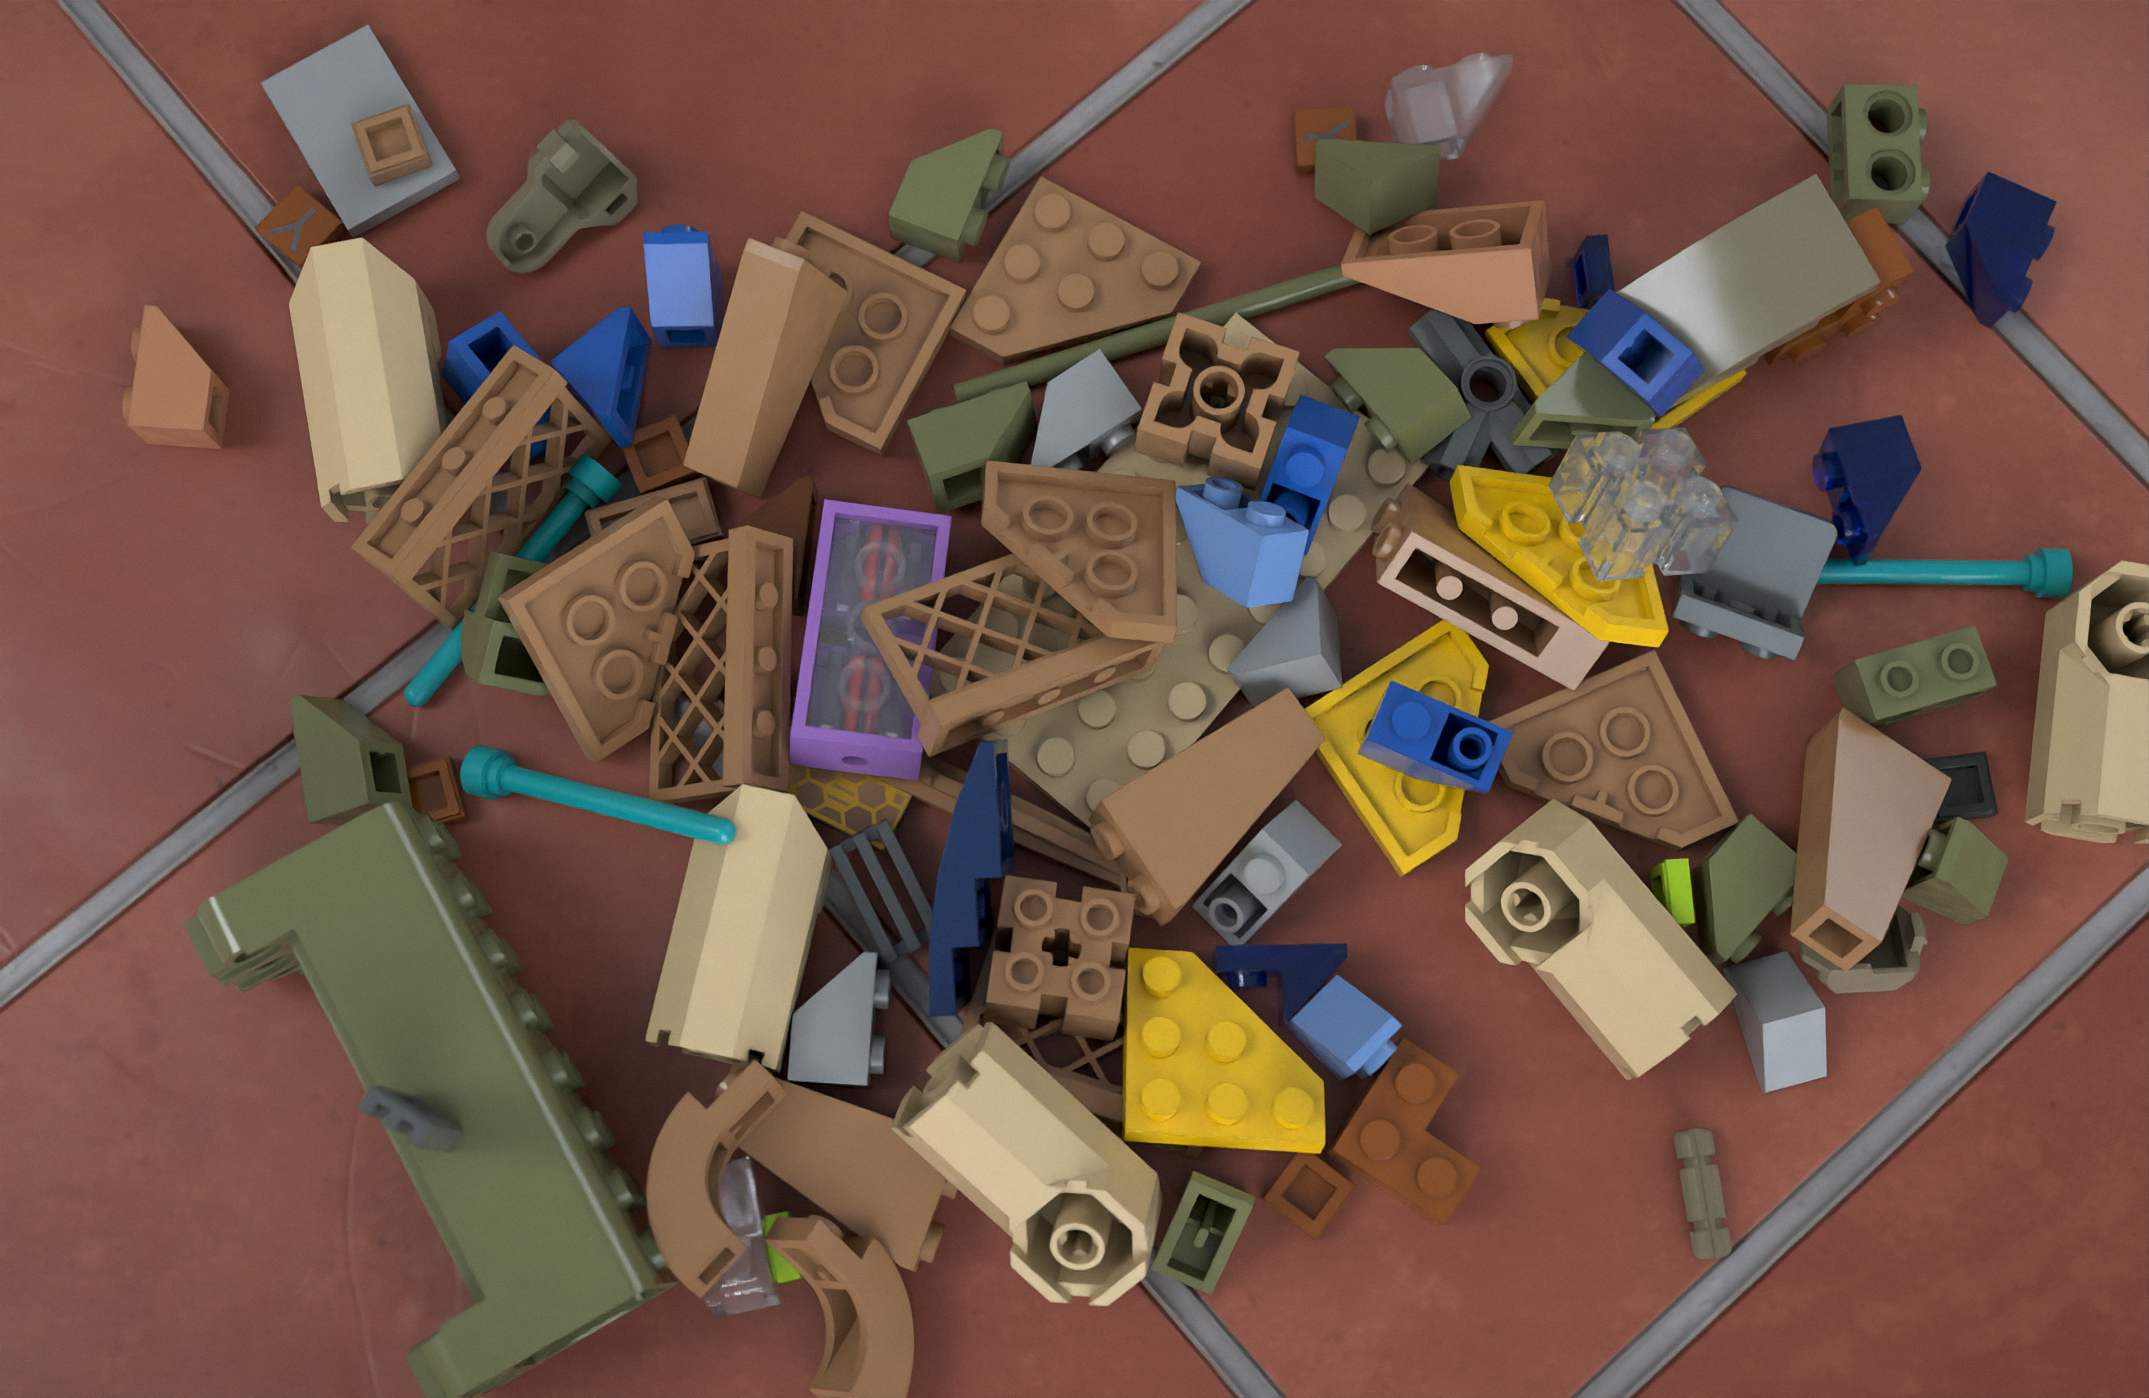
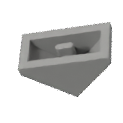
[1227,575,1343,706]
[1723,951,1827,1093]

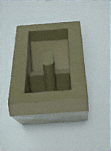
[1314,138,1441,235]
[1511,351,1655,453]
[1150,1171,1256,1295]

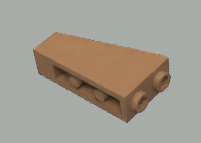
[683,237,847,499]
[1371,483,1610,691]
[1089,687,1325,927]
[1790,707,1952,972]
[729,1063,958,1273]

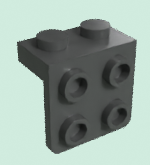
[1671,484,1837,660]

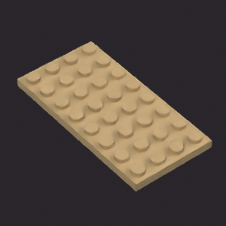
[929,313,1429,833]

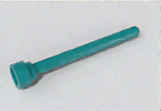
[404,454,623,707]
[1816,548,2073,598]
[460,745,737,845]

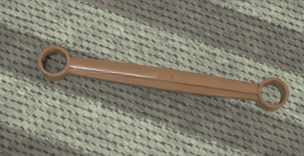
[715,686,1154,918]

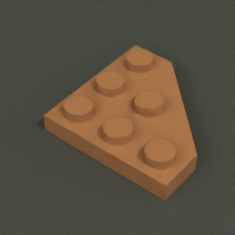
[950,176,1201,365]
[785,211,967,456]
[981,460,1177,644]
[497,496,695,763]
[1488,650,1739,851]

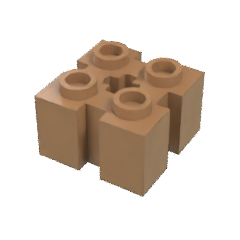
[1135,312,1300,491]
[983,875,1136,1041]

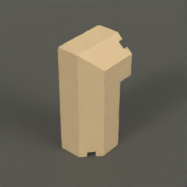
[289,237,448,524]
[2024,561,2149,844]
[645,784,834,1073]
[1465,799,1737,1080]
[891,1022,1163,1306]

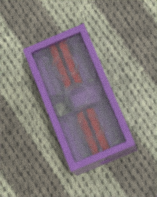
[789,499,952,781]

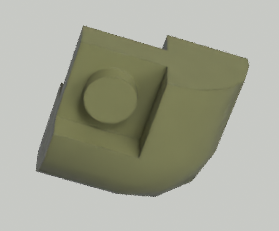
[461,550,551,696]

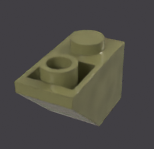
[888,128,1010,263]
[1324,348,1471,464]
[907,381,1038,514]
[289,694,412,825]
[1693,813,1797,966]
[1901,817,2009,925]

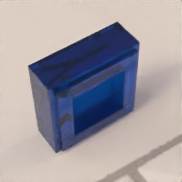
[1572,234,1615,310]

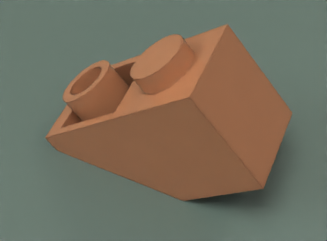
[122,305,230,449]

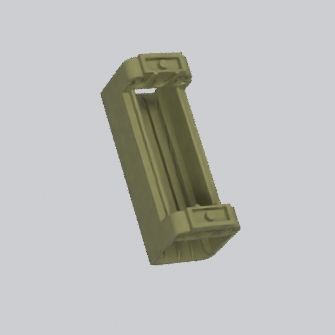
[183,800,678,1398]

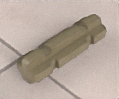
[1674,1128,1732,1259]

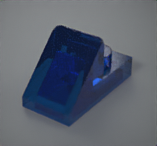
[1212,944,1348,1029]

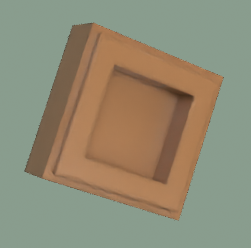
[350,104,433,186]

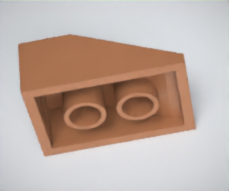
[1341,200,1552,328]

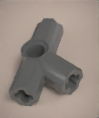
[1407,309,1562,482]

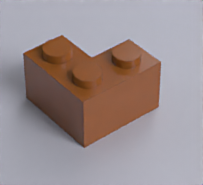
[1763,207,1914,365]
[1324,1037,1481,1226]

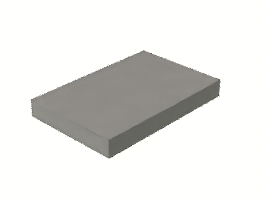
[261,25,461,238]

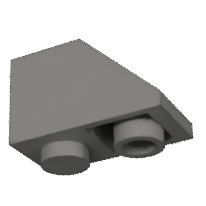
[1031,349,1142,471]
[1192,800,1342,951]
[787,952,891,1089]

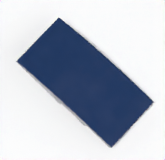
[929,739,1015,1017]

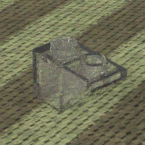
[1384,53,1514,161]
[703,1157,782,1318]

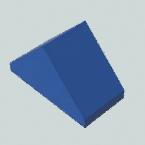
[550,307,652,447]

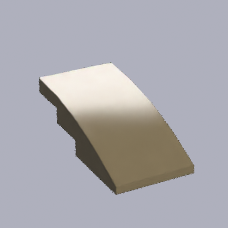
[1584,174,1881,417]

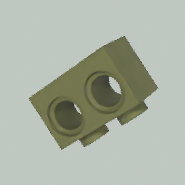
[1827,84,1930,224]
[1832,625,1997,728]

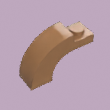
[646,1060,787,1299]
[764,1215,914,1398]

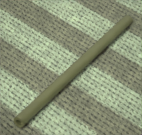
[952,263,1361,403]

